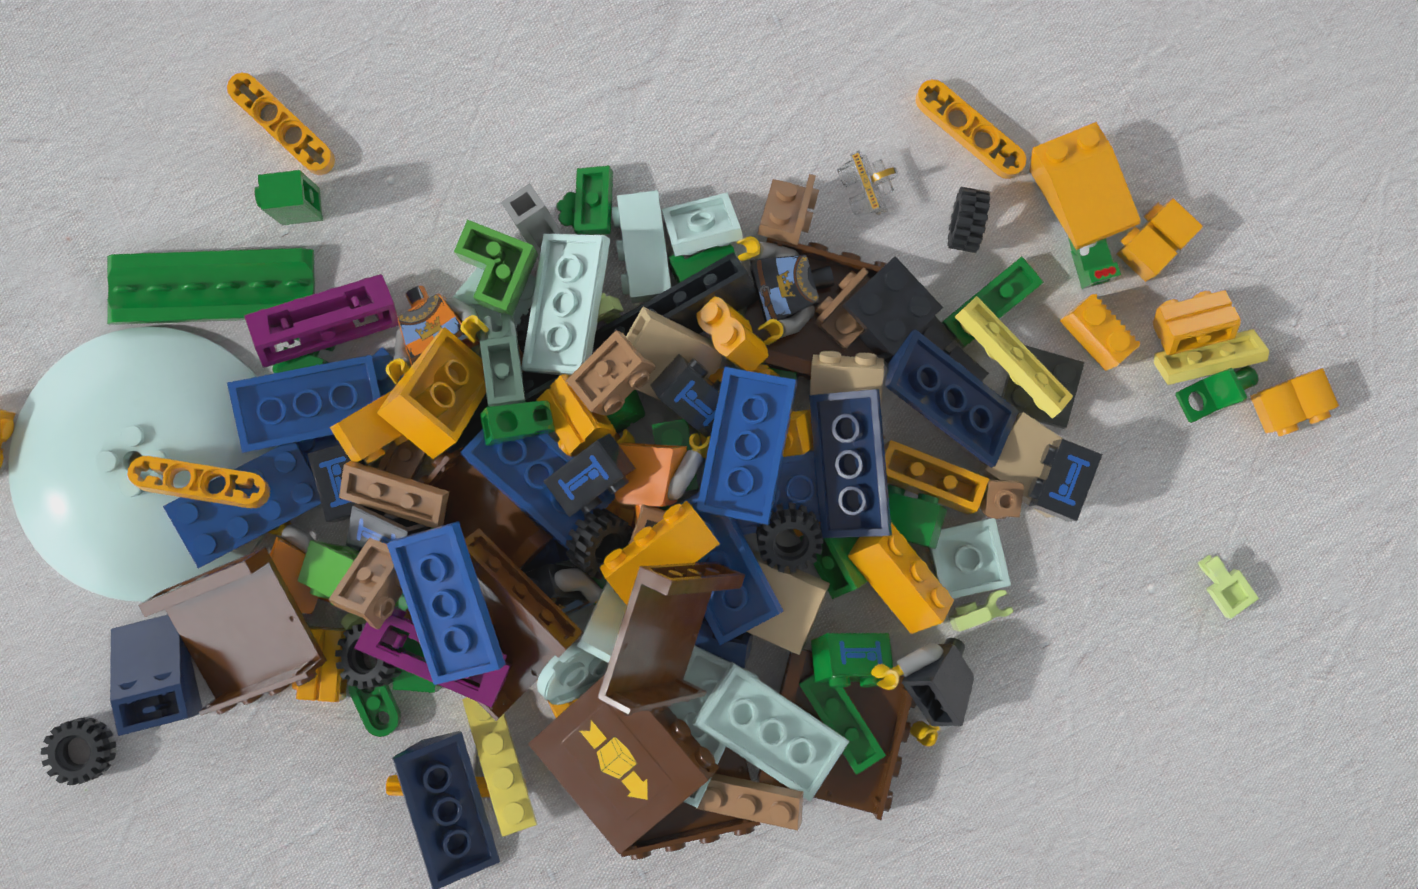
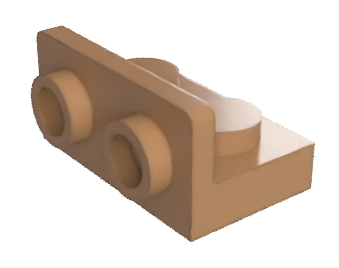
[757,174,819,245]
[815,267,870,350]
[566,330,656,416]
[328,538,403,629]

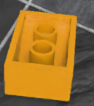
[1029,122,1141,250]
[377,327,486,459]

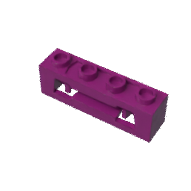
[244,274,399,368]
[355,606,512,707]

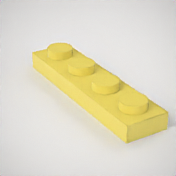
[955,296,1073,418]
[462,697,538,837]

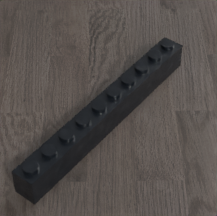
[443,252,759,453]

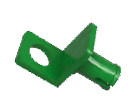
[1175,366,1259,423]

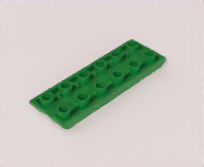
[107,248,315,325]

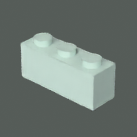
[612,190,671,303]

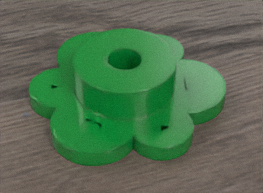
[556,192,576,229]

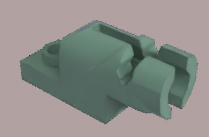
[480,314,526,407]

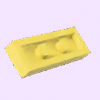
[1154,329,1269,385]

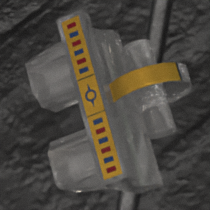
[837,150,898,216]

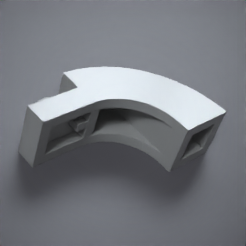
[501,183,563,260]

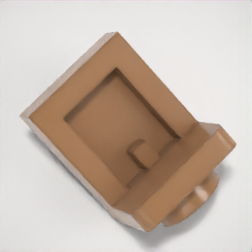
[979,480,1024,519]

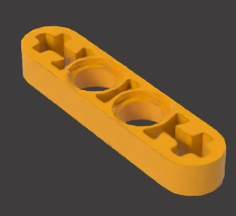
[227,72,335,175]
[915,79,1026,179]
[127,456,270,508]

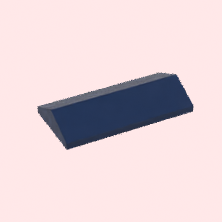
[885,329,1019,468]
[809,389,892,538]
[392,731,500,889]

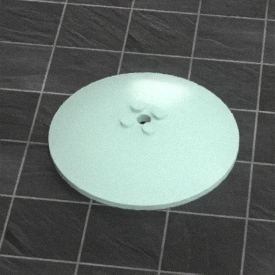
[8,327,278,602]

